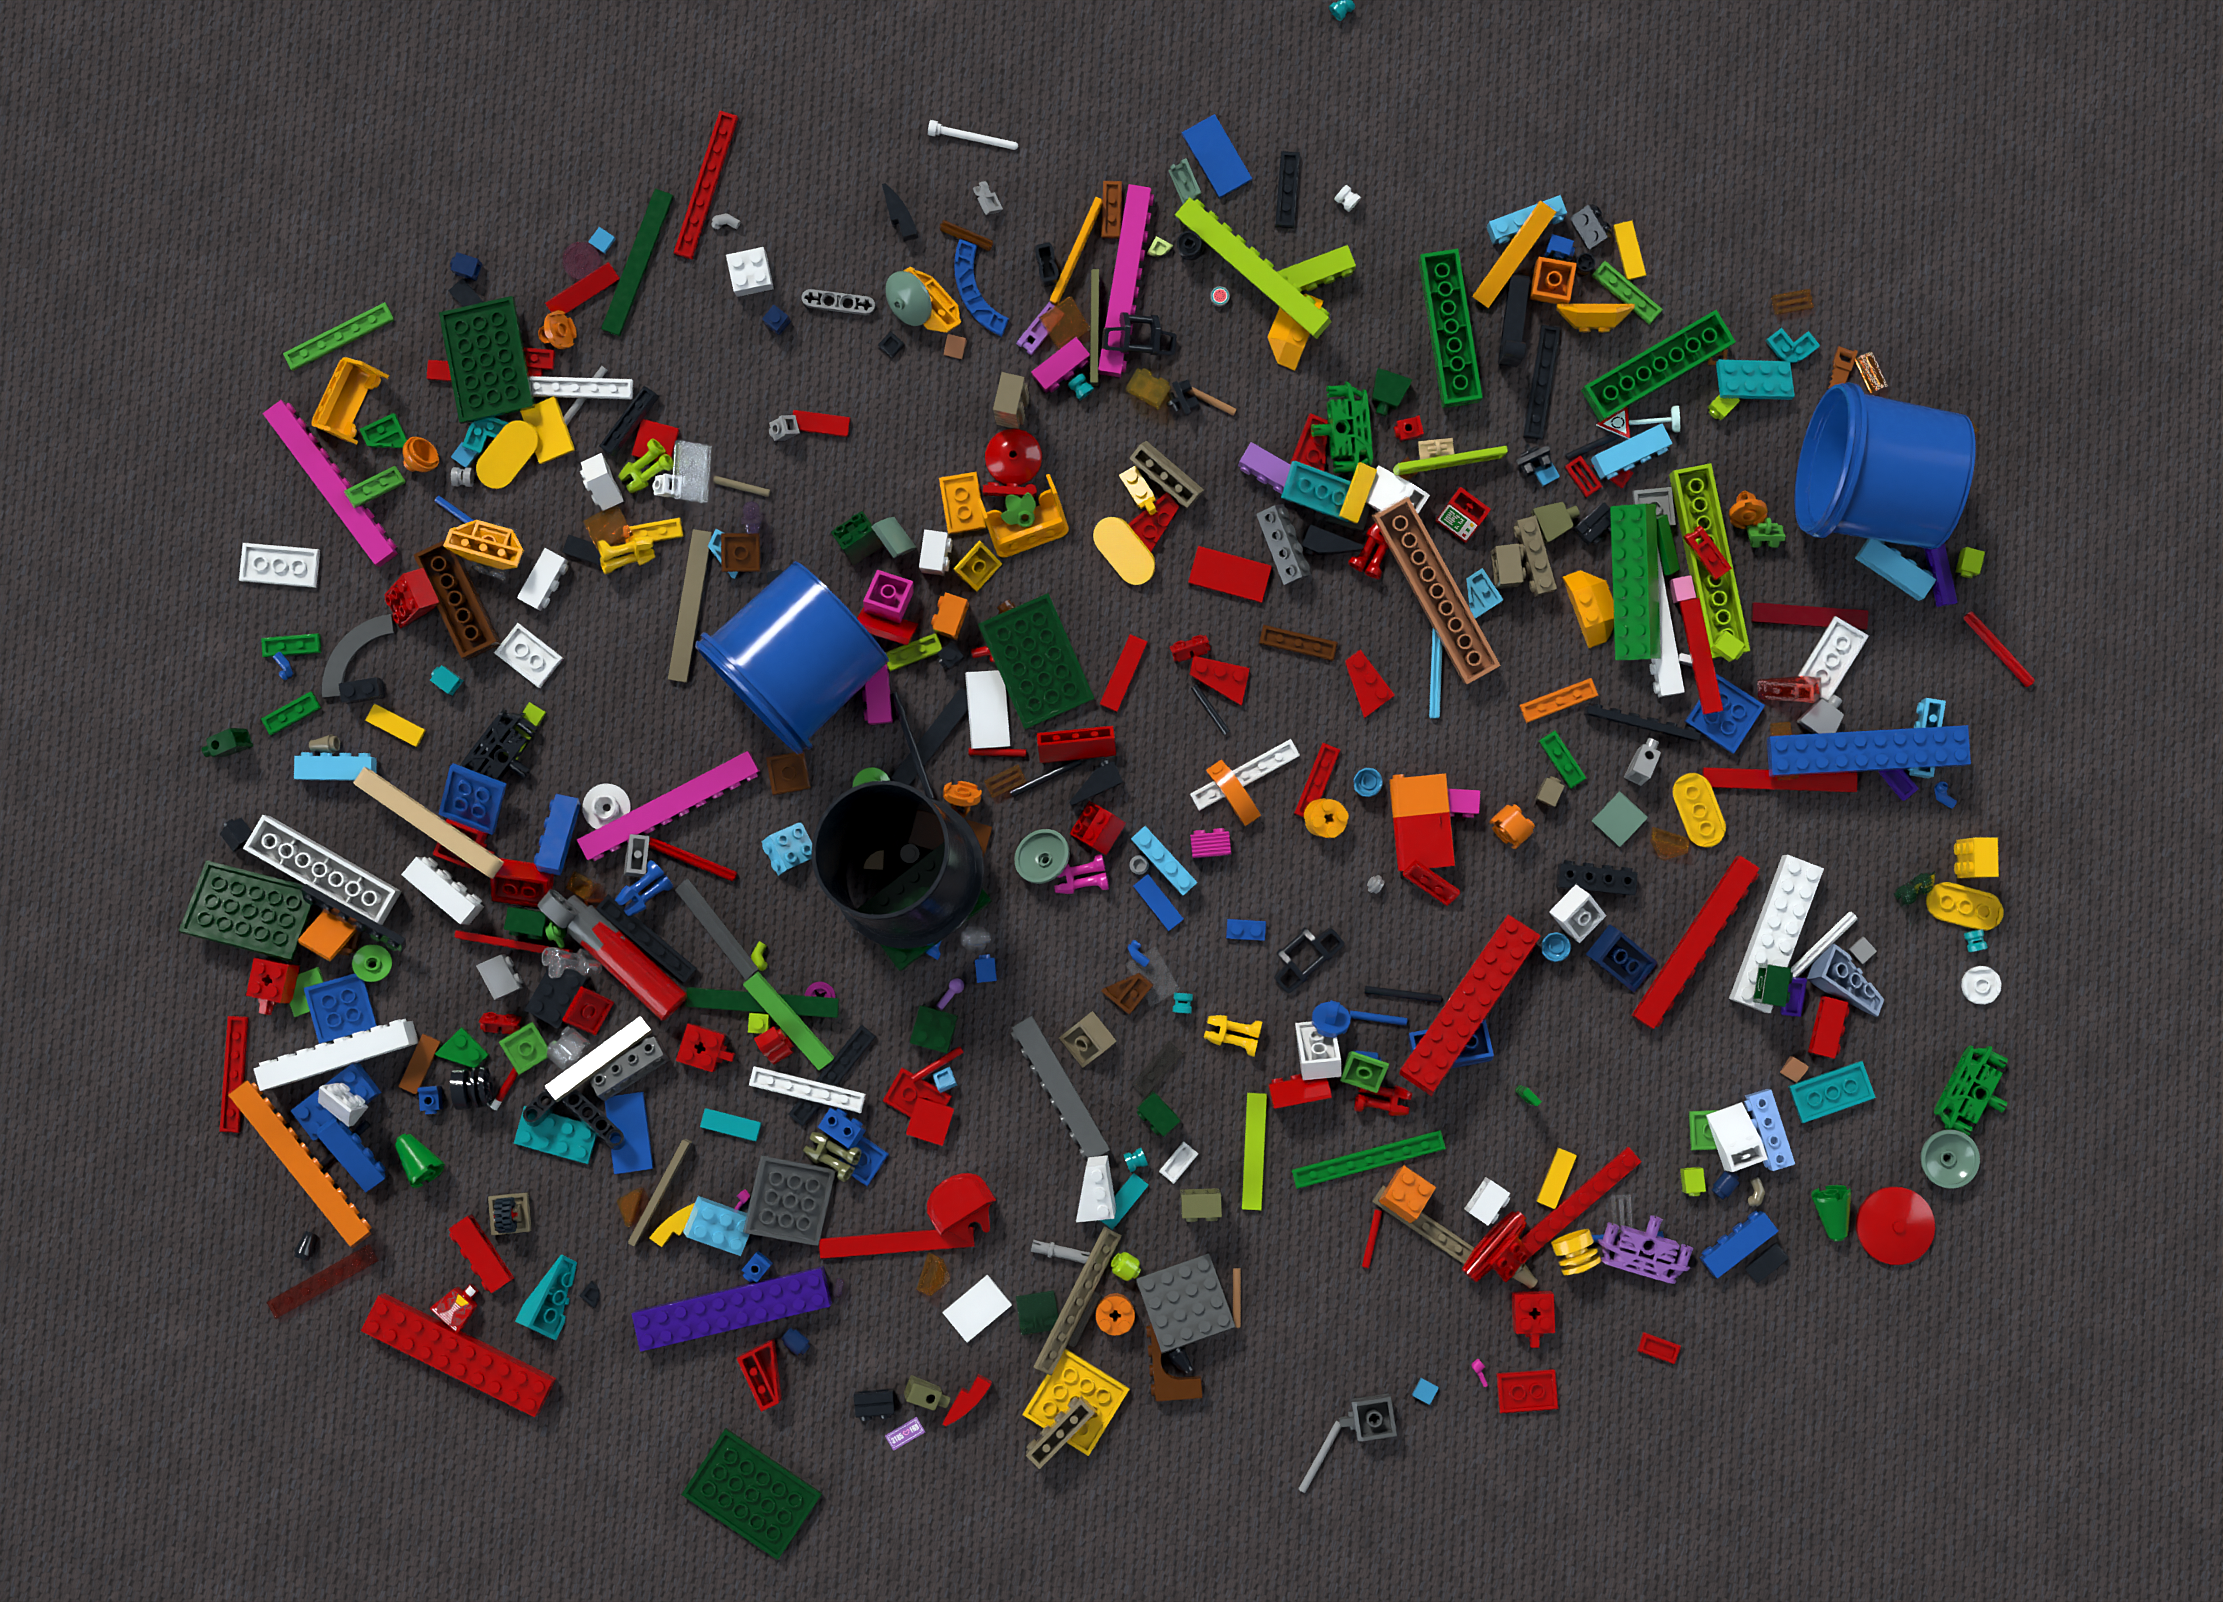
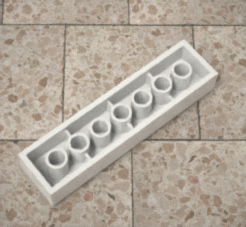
[243,815,402,925]
[1729,855,1824,1013]
[254,1019,419,1091]

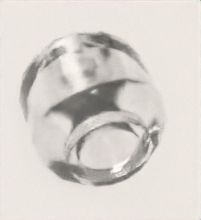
[961,926,990,951]

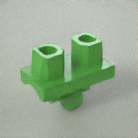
[1747,518,1786,547]

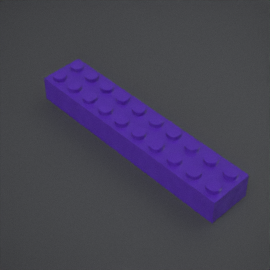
[631,1266,832,1352]

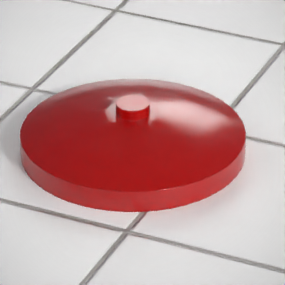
[1856,1186,1935,1265]

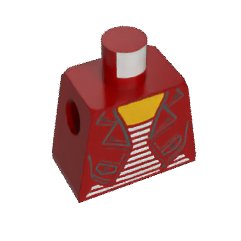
[430,1284,479,1333]

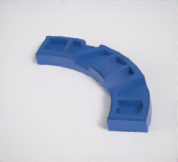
[955,239,1009,337]

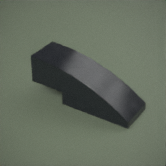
[882,183,919,242]

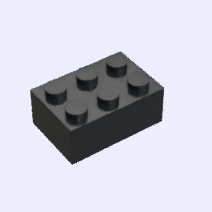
[525,959,591,1029]

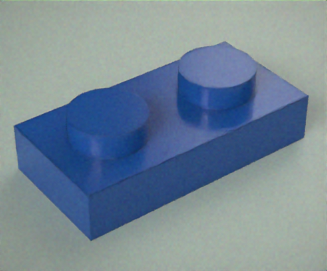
[1226,919,1266,941]

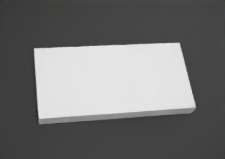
[239,543,320,588]
[1795,616,1869,702]
[965,670,1010,749]

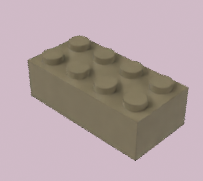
[993,372,1030,429]

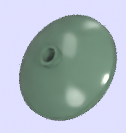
[886,271,932,326]
[1014,829,1070,884]
[1921,1130,1980,1188]

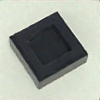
[878,331,905,359]

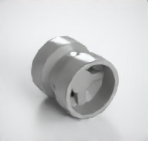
[451,467,474,487]

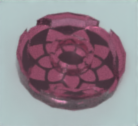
[563,242,601,280]

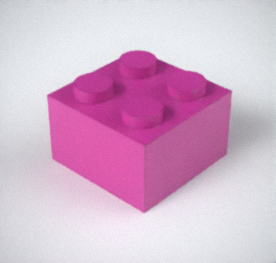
[863,570,914,624]

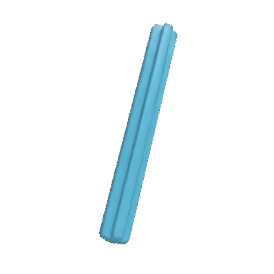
[1429,628,1442,718]

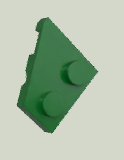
[360,413,408,448]
[435,1027,490,1068]

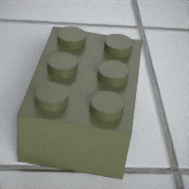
[1180,1188,1222,1222]

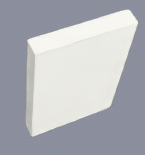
[494,623,564,688]
[942,1274,1012,1342]

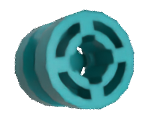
[1329,0,1355,21]
[1068,373,1094,400]
[1963,929,1988,952]
[1172,993,1193,1013]
[1123,1148,1148,1173]

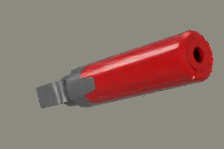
[538,889,687,1021]

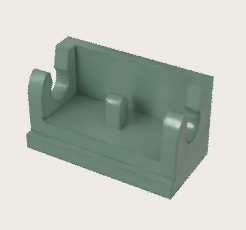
[1168,158,1201,204]

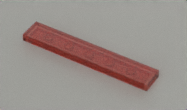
[266,1244,379,1319]

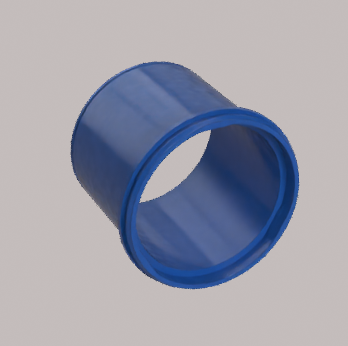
[1794,382,1976,549]
[695,561,889,754]

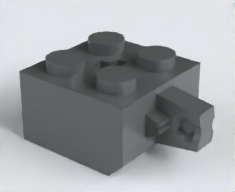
[1339,1393,1397,1441]

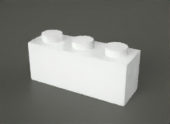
[517,548,569,611]

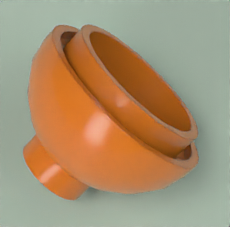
[403,437,439,472]

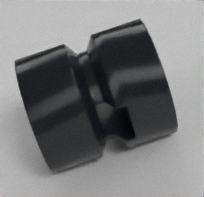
[1177,231,1203,261]

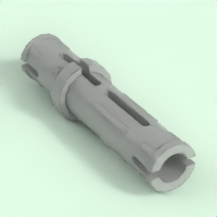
[1031,1239,1090,1264]

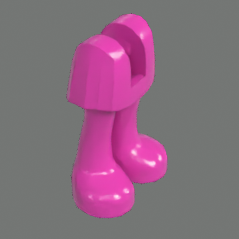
[1054,854,1109,894]

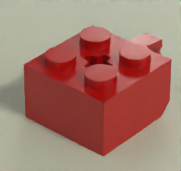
[433,819,495,869]
[246,958,300,1015]
[676,1023,735,1072]
[1512,1291,1555,1348]

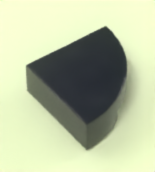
[579,1280,599,1308]

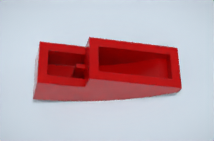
[942,1374,992,1426]

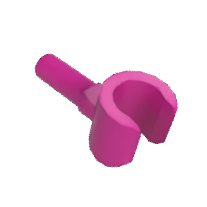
[735,1189,750,1210]
[1471,1359,1488,1387]

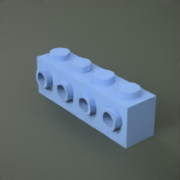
[1744,1089,1795,1171]

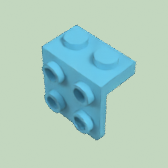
[761,823,812,876]

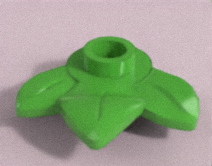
[1001,492,1036,527]
[545,918,566,948]

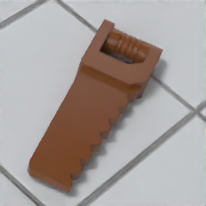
[1828,346,1858,389]

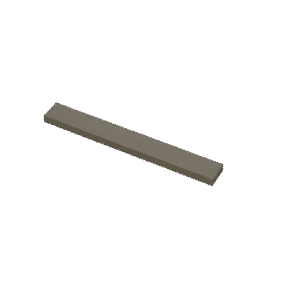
[668,529,713,683]
[1034,1227,1122,1376]

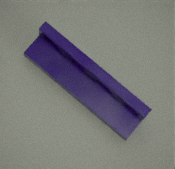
[1924,543,1958,608]

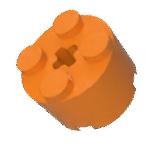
[1489,804,1535,849]
[1096,1293,1135,1335]

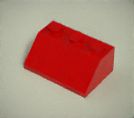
[490,858,554,908]
[1268,1074,1332,1109]

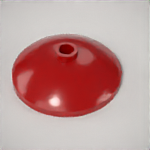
[985,429,1042,485]

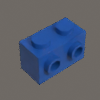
[818,1108,866,1149]

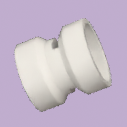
[1334,185,1361,212]

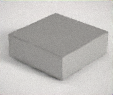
[1848,937,1877,964]

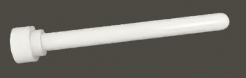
[928,120,1018,150]

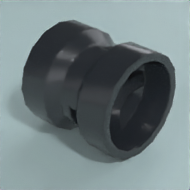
[1575,253,1595,276]

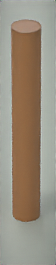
[1186,387,1237,416]
[1233,1268,1241,1328]

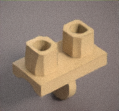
[1418,438,1454,460]

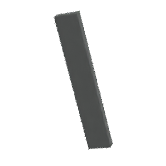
[675,879,758,980]

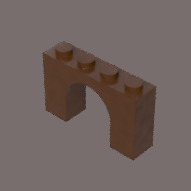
[1146,1322,1202,1401]

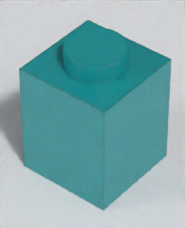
[430,665,464,696]

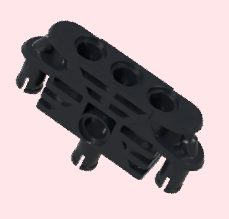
[459,709,539,781]

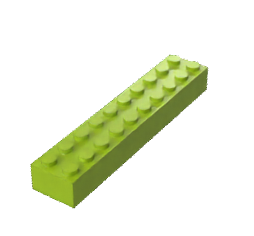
[1669,463,1750,660]

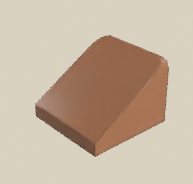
[944,334,967,359]
[1780,1056,1809,1083]

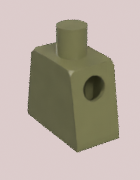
[1531,502,1580,545]
[904,1375,950,1411]

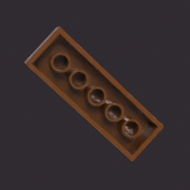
[413,539,501,661]

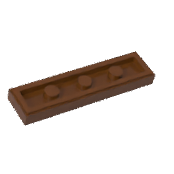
[1259,625,1338,661]

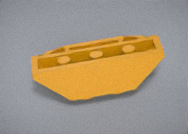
[904,267,961,333]
[1267,294,1324,371]
[1556,304,1635,333]
[443,520,524,570]
[1562,570,1614,648]

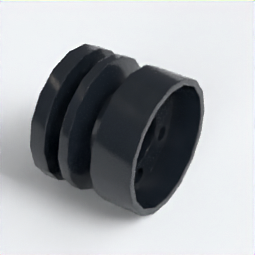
[450,1066,493,1110]

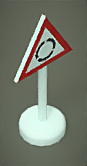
[1596,406,1680,439]

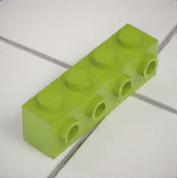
[1277,245,1356,291]

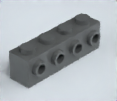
[1256,504,1311,585]
[589,1036,670,1101]

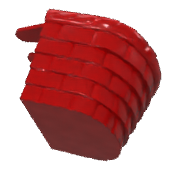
[927,1173,996,1243]

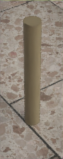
[713,476,770,497]

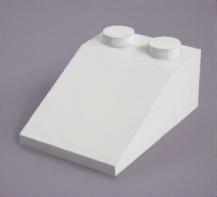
[1295,1021,1341,1080]

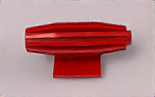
[1461,1211,1531,1283]

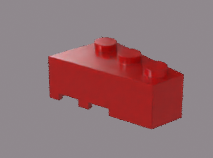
[736,1338,782,1412]

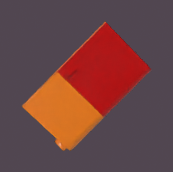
[1389,773,1455,871]

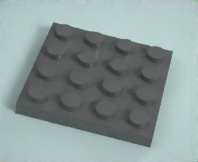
[743,1155,836,1246]
[1136,1254,1235,1354]

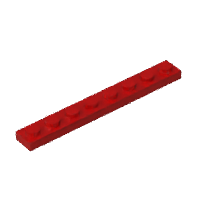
[1520,1147,1641,1259]

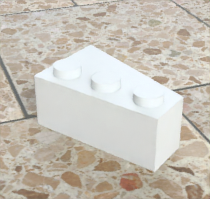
[1076,1156,1116,1222]

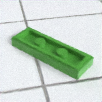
[344,466,405,509]

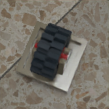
[488,1192,532,1235]

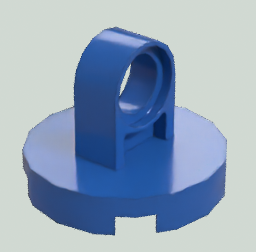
[1312,1000,1351,1038]

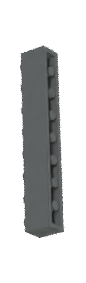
[1011,1016,1110,1160]

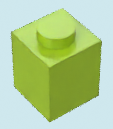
[1707,394,1740,420]
[1956,547,1985,578]
[1711,631,1745,662]
[748,1013,771,1033]
[1680,1167,1706,1196]

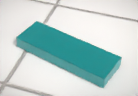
[700,1108,762,1141]
[1100,1173,1149,1230]

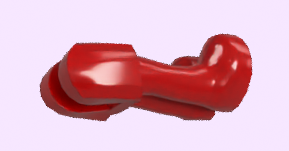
[1348,523,1389,579]
[1354,1085,1413,1116]

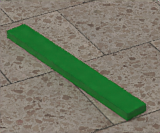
[1292,1130,1446,1189]

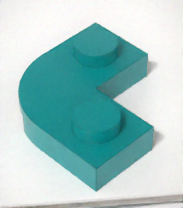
[1765,328,1820,363]
[462,417,508,454]

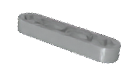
[802,289,876,315]

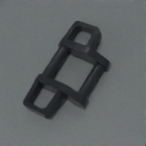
[1102,312,1177,356]
[1274,927,1345,994]

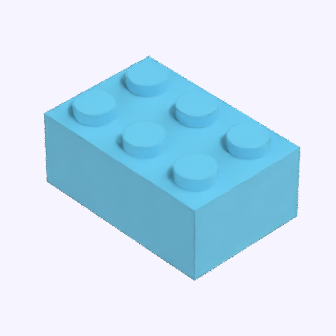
[683,1196,750,1256]

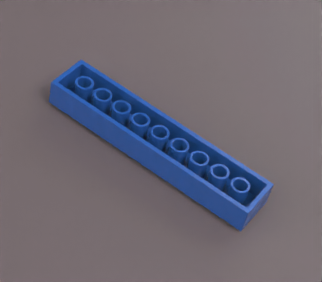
[1767,725,1971,777]

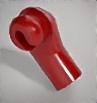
[971,646,995,662]

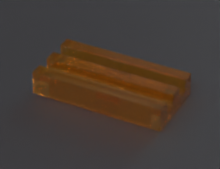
[1771,289,1814,315]
[1855,351,1888,393]
[984,764,1027,798]

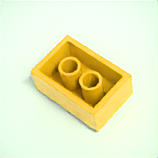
[1954,838,1999,878]

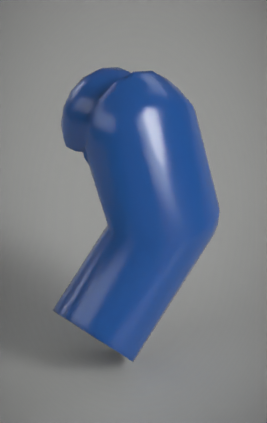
[273,652,293,680]
[1934,781,1957,809]
[1128,940,1150,967]

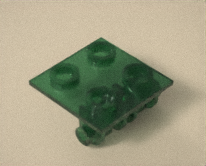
[1893,871,1935,907]
[1016,1290,1058,1335]

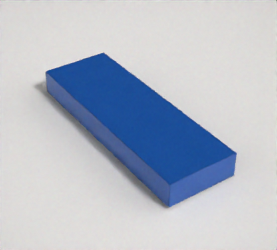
[1133,874,1183,931]

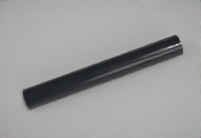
[1565,433,1620,461]
[1191,684,1230,735]

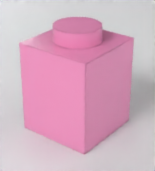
[1669,575,1696,604]

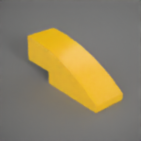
[650,1203,695,1247]

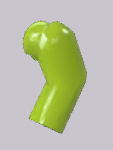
[751,941,767,971]

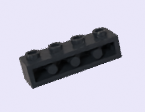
[1556,860,1638,896]

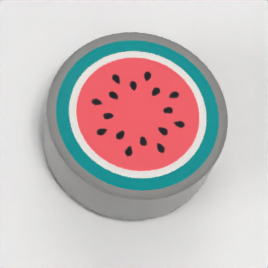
[1210,286,1230,307]

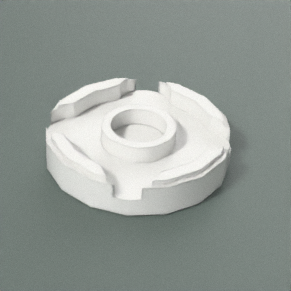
[1961,966,2001,1004]

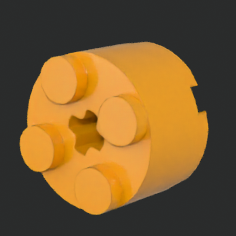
[1304,798,1349,838]

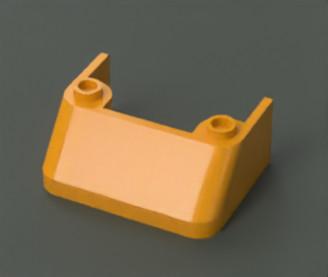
[312,357,389,445]
[977,474,1069,557]

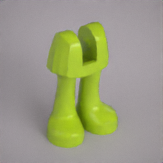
[618,439,675,493]

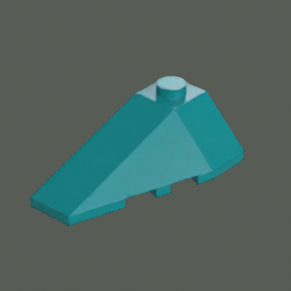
[515,1255,577,1340]

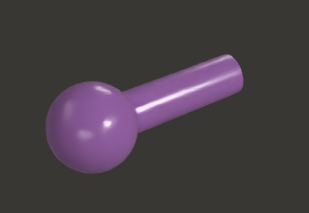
[936,978,964,1010]

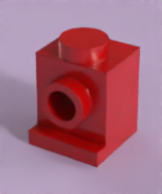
[1393,415,1424,442]

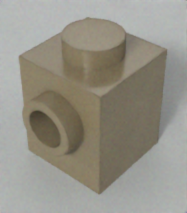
[1535,776,1564,807]

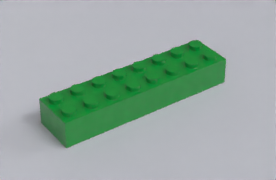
[1418,249,1482,408]
[1581,310,1736,423]
[1610,504,1661,660]

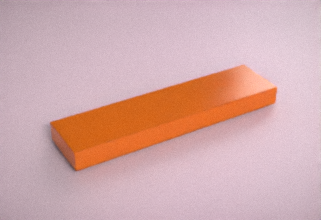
[1519,678,1598,723]

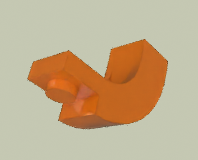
[1206,759,1261,826]

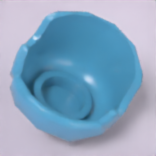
[1354,768,1383,797]
[1541,932,1571,962]

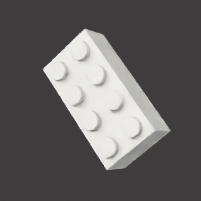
[401,857,484,925]

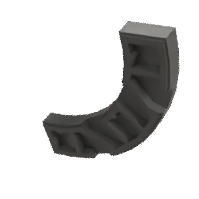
[322,614,395,698]

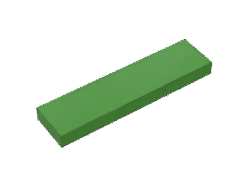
[1592,261,1663,325]

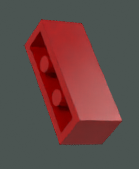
[1808,996,1849,1059]

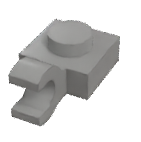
[973,181,1003,215]

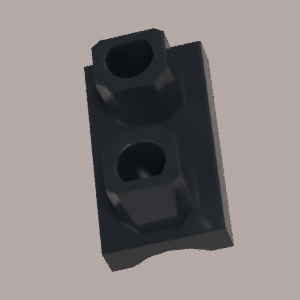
[1166,380,1200,415]
[1516,444,1552,478]

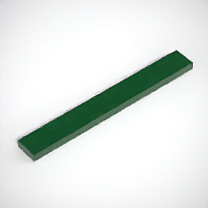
[601,188,674,336]
[685,987,840,1018]

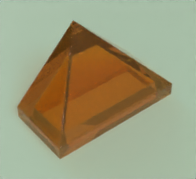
[1650,827,1689,861]
[566,871,601,900]
[617,1187,644,1227]
[916,1253,950,1296]

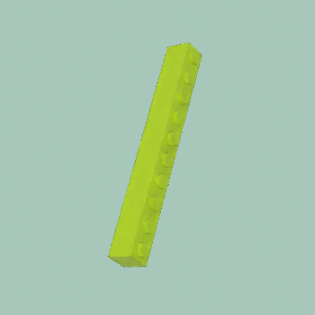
[1175,197,1332,339]

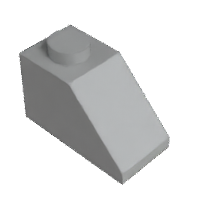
[624,834,649,877]

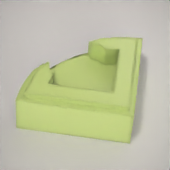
[1147,236,1173,256]

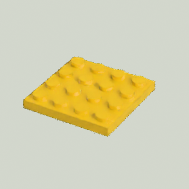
[1022,1348,1129,1456]

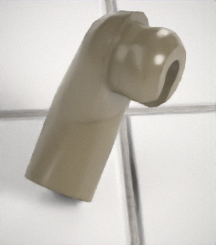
[1748,1177,1765,1207]

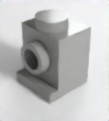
[769,415,800,441]

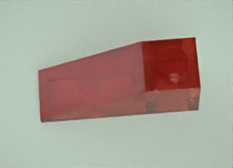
[1757,676,1822,703]

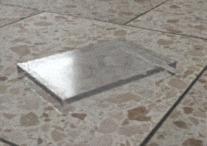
[671,440,712,503]

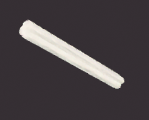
[1791,912,1857,977]

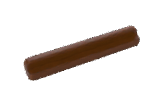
[940,220,993,251]

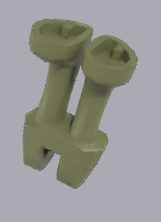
[803,1132,861,1182]

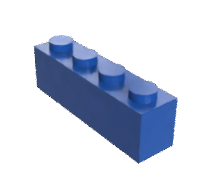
[534,794,581,876]
[317,1116,386,1193]
[1699,1211,1778,1279]

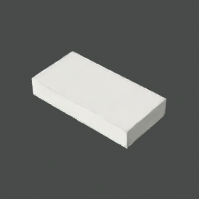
[1159,1141,1198,1184]

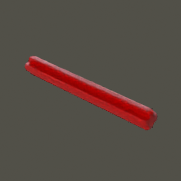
[1963,611,2035,687]
[648,837,737,881]

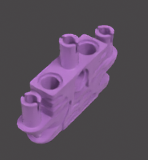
[1598,1215,1693,1284]

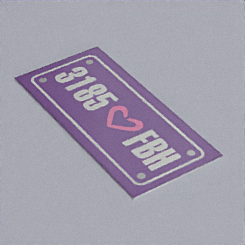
[885,1417,925,1451]

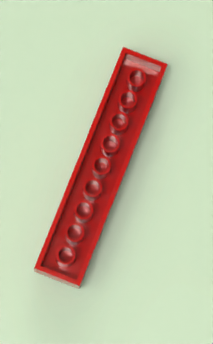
[1399,914,1541,1096]
[361,1293,556,1417]

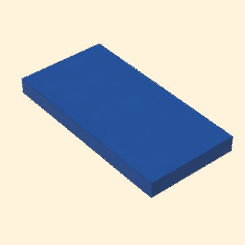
[1182,114,1252,199]
[605,1092,654,1174]

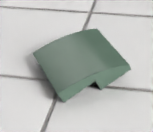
[872,517,917,558]
[1592,791,1648,847]

